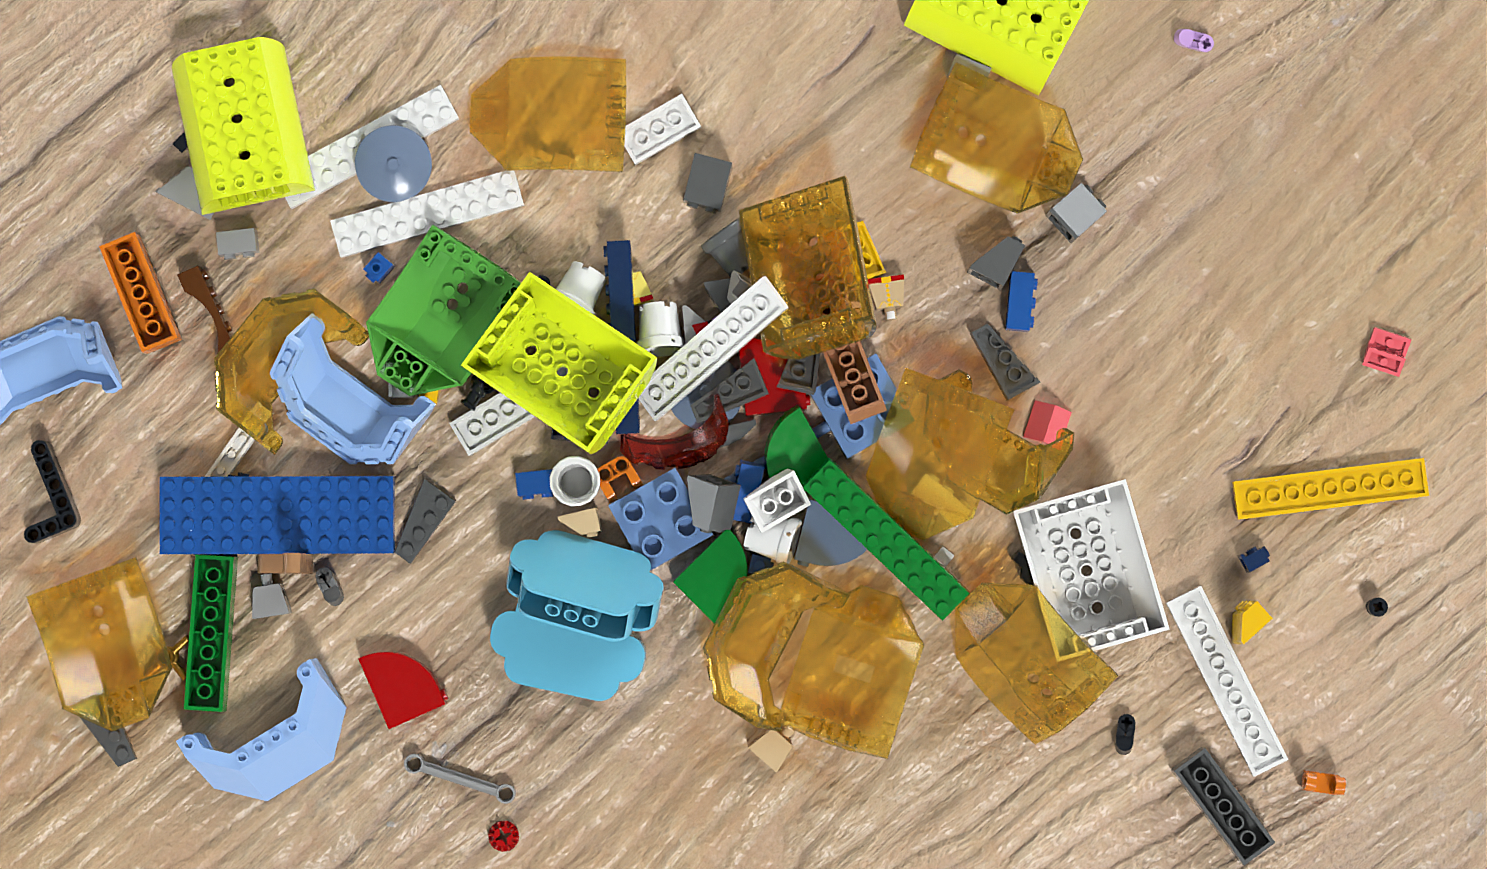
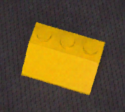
[824,221,886,289]
[1231,600,1273,644]

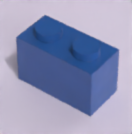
[515,469,553,500]

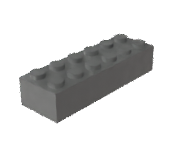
[1171,747,1275,866]

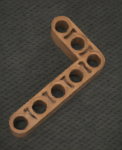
[257,553,313,574]

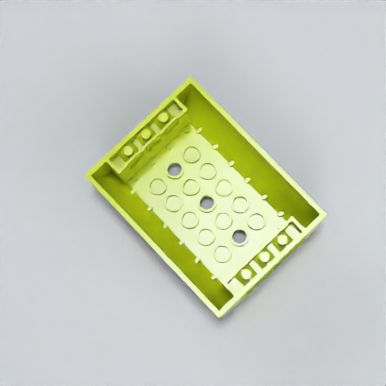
[904,0,1089,96]
[171,37,315,215]
[461,272,657,454]

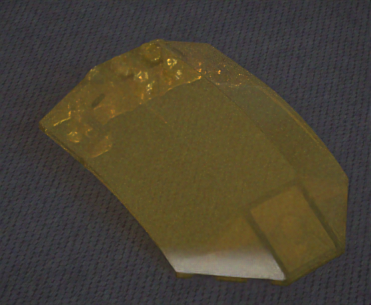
[470,56,626,172]
[777,585,924,759]

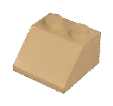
[558,508,603,538]

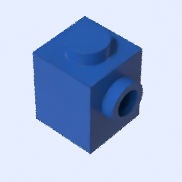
[363,252,395,283]

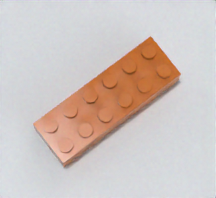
[99,232,182,354]

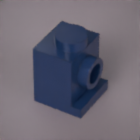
[1238,546,1270,573]

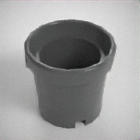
[701,217,762,278]

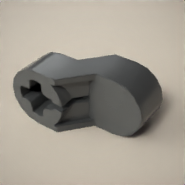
[315,567,344,606]

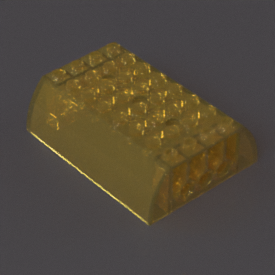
[739,176,877,360]

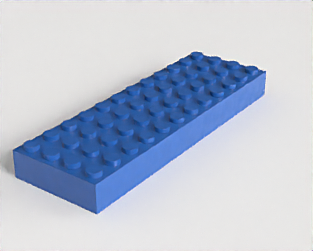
[160,476,395,554]

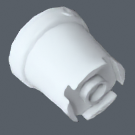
[556,261,606,315]
[637,301,685,357]
[550,456,600,506]
[744,517,802,568]

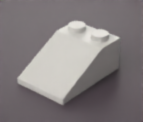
[743,469,811,533]

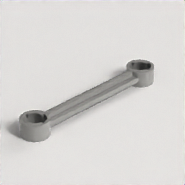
[404,754,516,804]

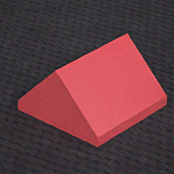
[1023,401,1072,449]

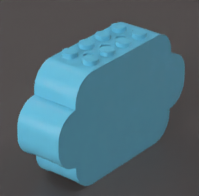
[506,530,664,642]
[490,604,646,701]

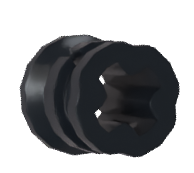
[1366,598,1388,617]

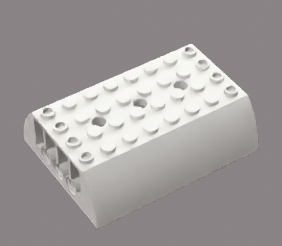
[1013,479,1170,662]

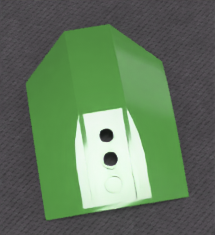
[366,225,522,396]

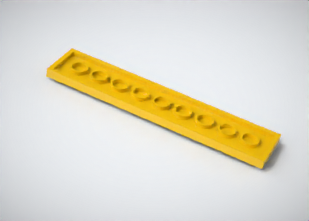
[1232,458,1429,520]

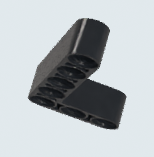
[24,440,81,543]

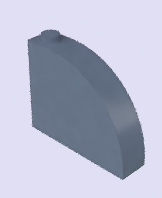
[794,500,867,567]

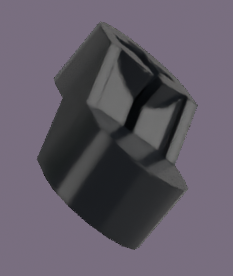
[1011,550,1035,589]
[1115,714,1136,755]

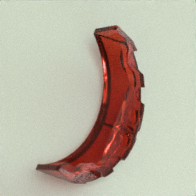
[620,394,729,470]

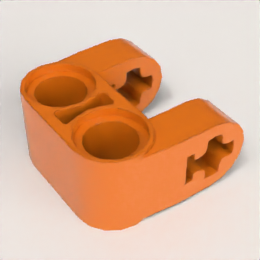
[597,456,643,503]
[1301,770,1346,795]

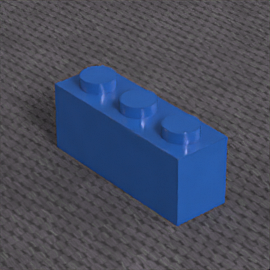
[1005,271,1038,332]
[733,460,764,523]

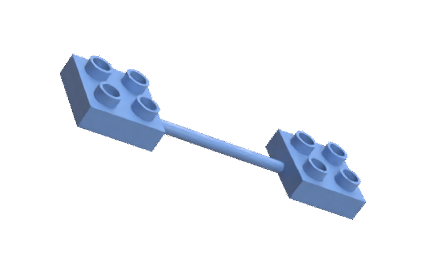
[608,354,914,571]

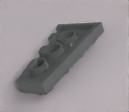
[970,324,1040,401]
[690,358,769,424]

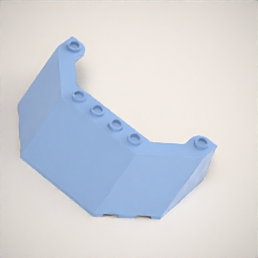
[270,313,436,464]
[0,316,122,425]
[176,658,347,801]

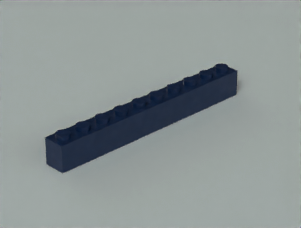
[603,240,640,434]

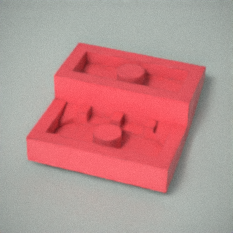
[1362,327,1411,377]

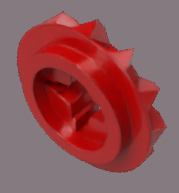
[488,821,519,852]

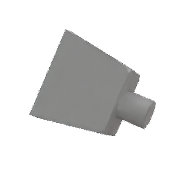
[252,573,292,619]

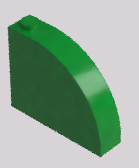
[764,405,828,491]
[673,530,747,626]

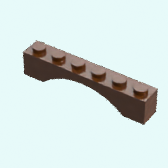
[177,265,248,381]

